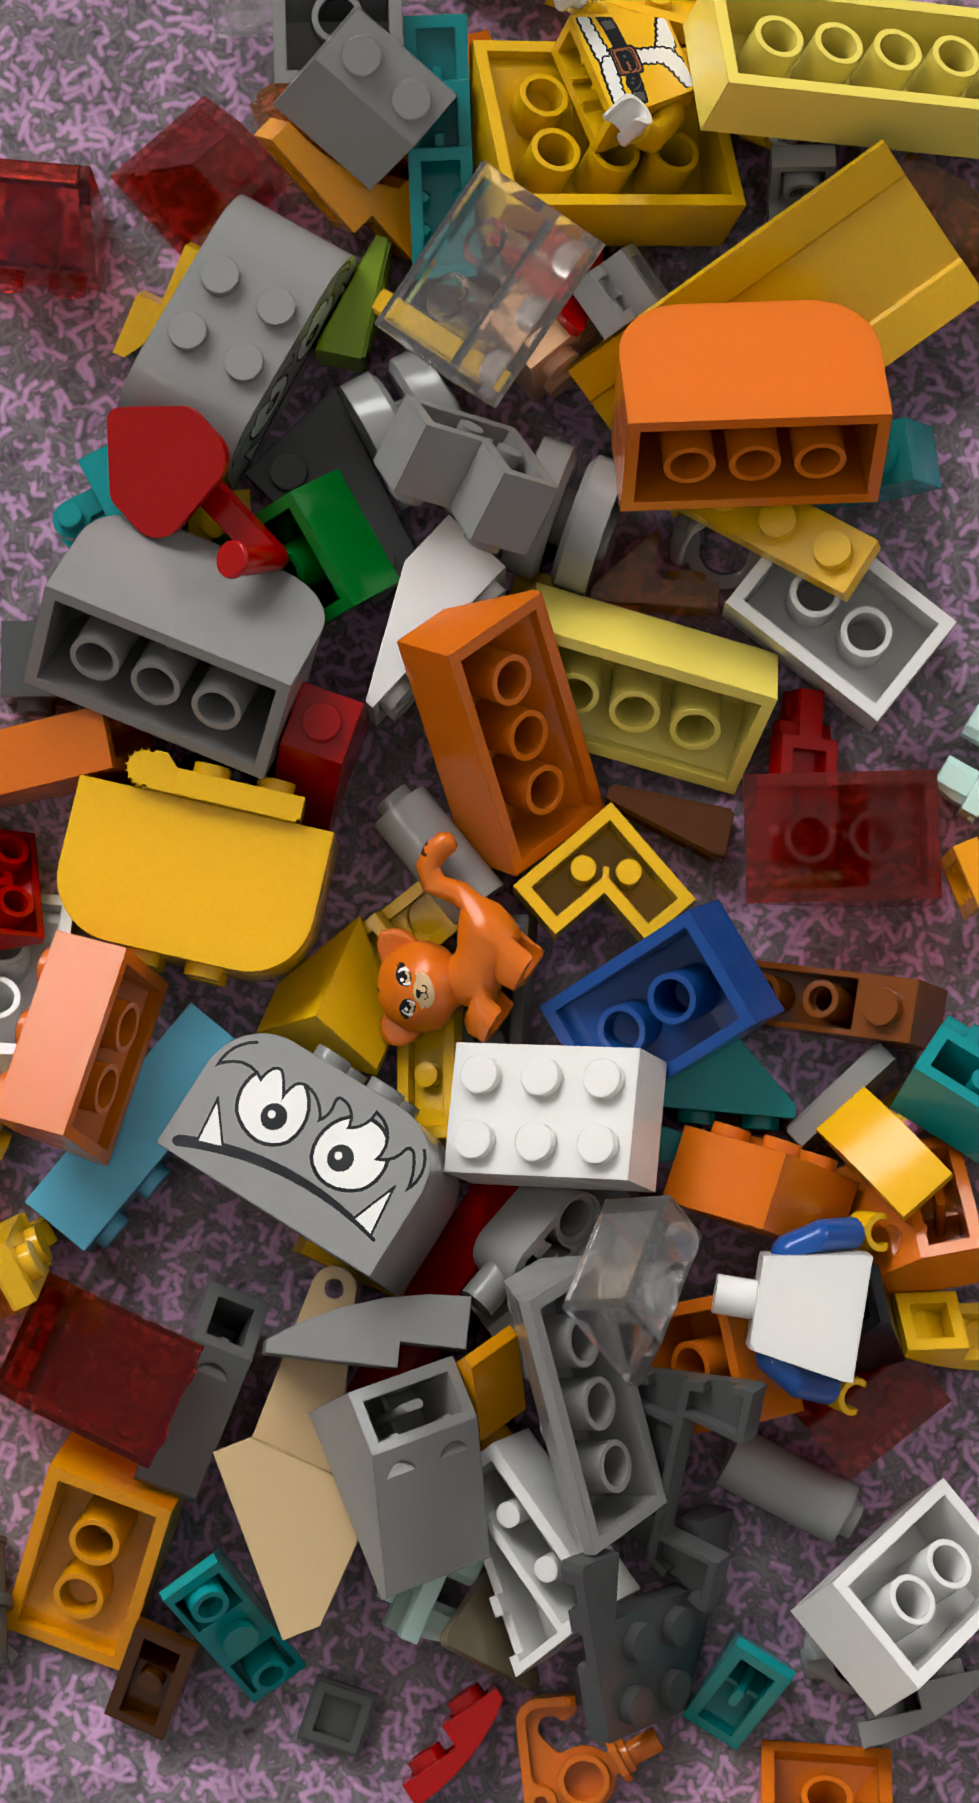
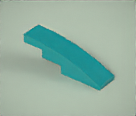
[403,13,477,279]

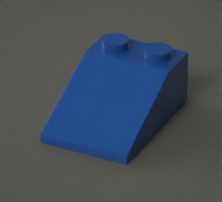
[539,899,785,1083]

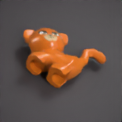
[377,831,545,1046]

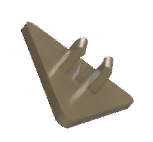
[440,1567,539,1689]

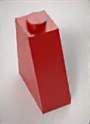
[274,682,369,831]

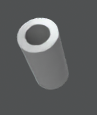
[374,784,504,925]
[714,1433,865,1545]

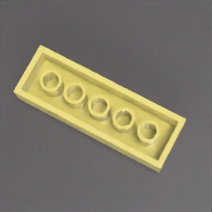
[683,0,979,159]

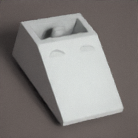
[366,515,506,726]

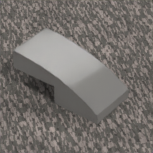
[567,242,669,339]

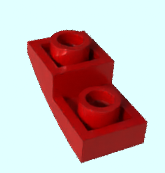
[402,1682,503,1803]

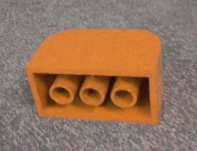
[611,300,893,512]

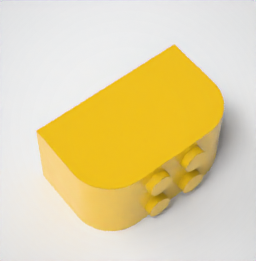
[57,774,339,988]

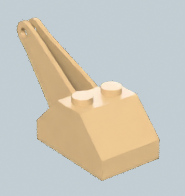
[213,1266,359,1640]

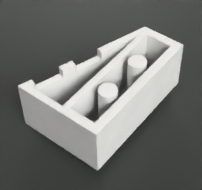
[481,1428,641,1677]

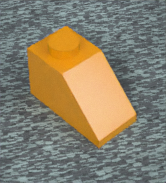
[456,1325,526,1452]

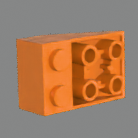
[835,1136,979,1298]

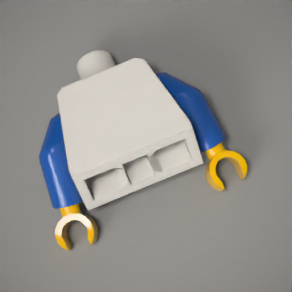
[711,1210,889,1416]

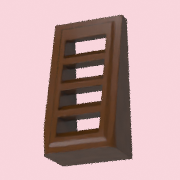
[605,784,734,865]

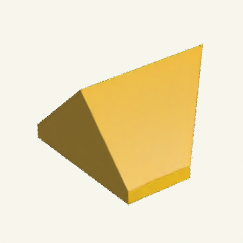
[256,916,390,1076]

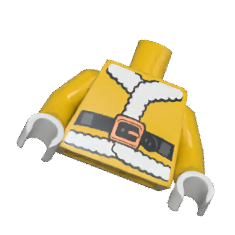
[551,0,695,153]

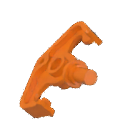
[516,1691,665,1803]

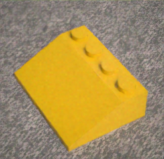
[469,40,746,246]

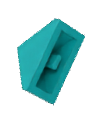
[682,1629,796,1751]

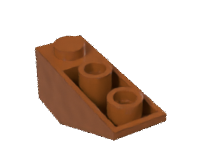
[755,960,948,1052]

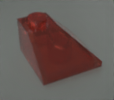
[110,96,286,256]

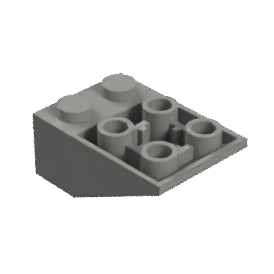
[309,1355,491,1600]

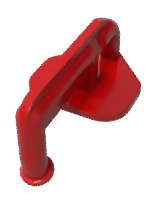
[107,406,289,579]

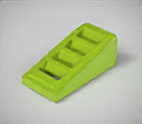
[315,235,393,373]

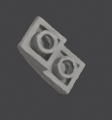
[766,144,836,223]
[852,1656,979,1749]

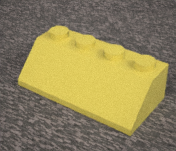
[533,582,779,795]

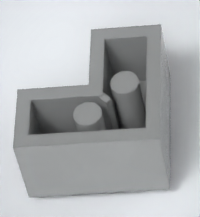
[373,394,560,556]

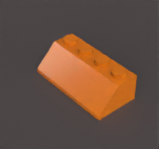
[397,590,605,876]

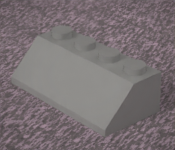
[503,1254,667,1555]

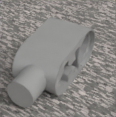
[461,1186,601,1317]

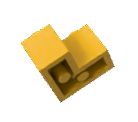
[513,802,696,942]

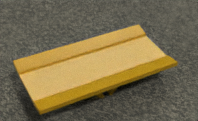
[566,140,979,518]

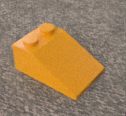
[7,1430,186,1671]

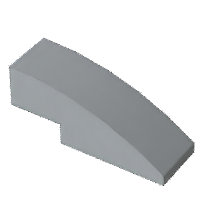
[262,1294,472,1370]

